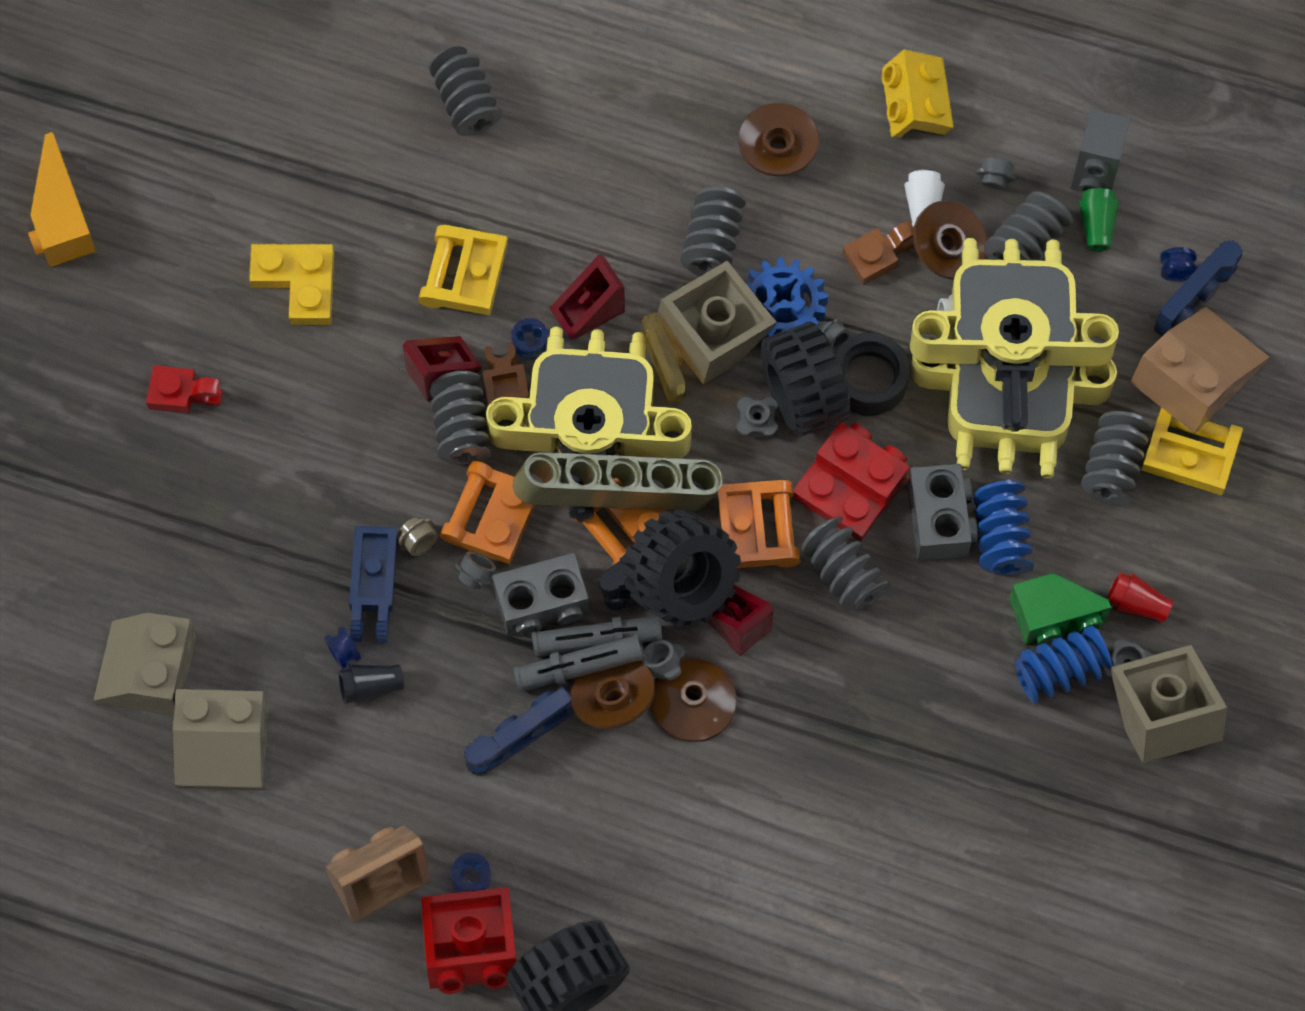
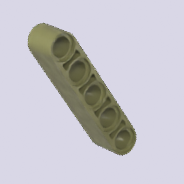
[512,452,723,511]

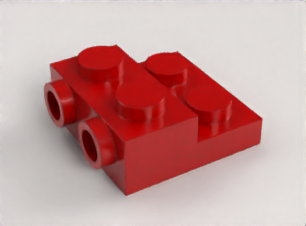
[792,422,910,542]
[421,887,517,994]

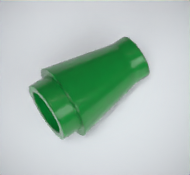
[1078,188,1119,251]

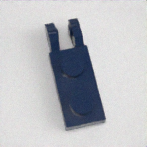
[1154,240,1243,336]
[349,526,398,643]
[464,687,573,776]

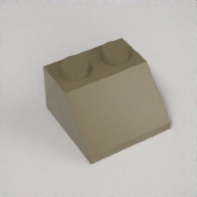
[655,261,776,385]
[93,613,196,716]
[1111,645,1227,763]
[173,689,268,790]

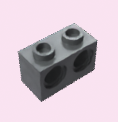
[1070,109,1131,193]
[908,464,977,561]
[492,553,589,636]

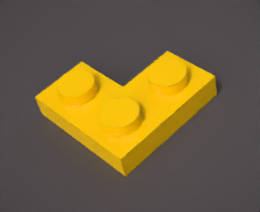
[249,244,334,325]

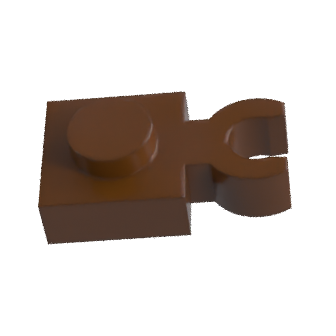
[482,342,530,406]

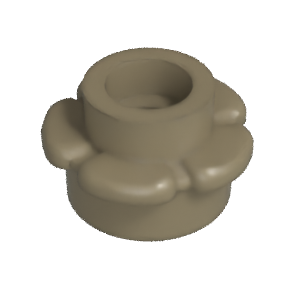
[398,517,438,556]

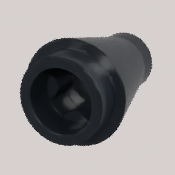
[338,664,404,707]

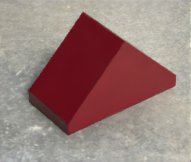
[549,255,625,340]
[402,336,482,402]
[708,585,774,656]

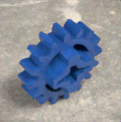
[745,257,828,338]

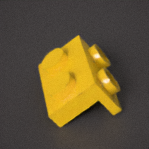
[882,49,954,138]

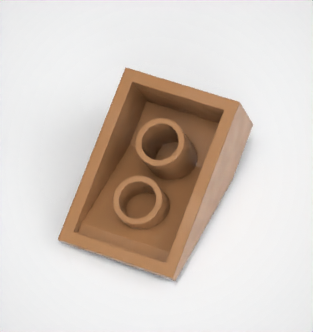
[1130,307,1270,434]
[325,825,431,923]

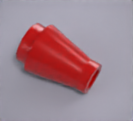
[1107,572,1173,623]

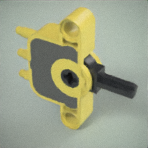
[910,238,1119,432]
[486,327,692,522]
[910,337,1117,479]

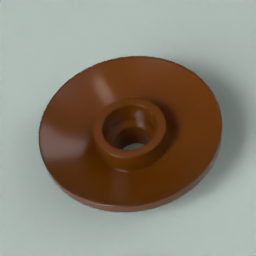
[738,103,819,177]
[913,200,987,280]
[651,659,736,742]
[570,661,655,729]

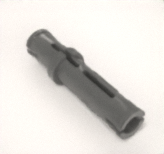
[532,615,662,659]
[514,634,645,693]

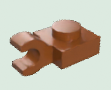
[843,221,914,286]

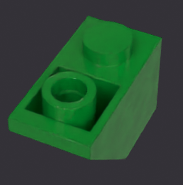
[1009,573,1111,645]

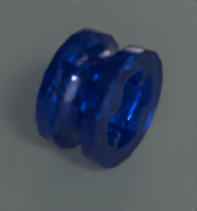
[1160,247,1198,282]
[511,318,548,360]
[324,626,361,670]
[451,852,491,892]

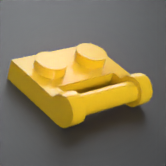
[418,225,508,316]
[1141,407,1243,496]

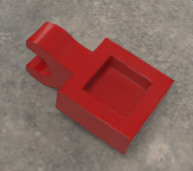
[146,365,223,414]

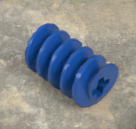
[973,480,1034,575]
[1014,626,1112,705]

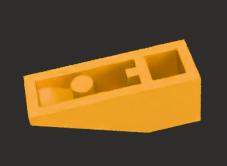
[28,132,96,268]

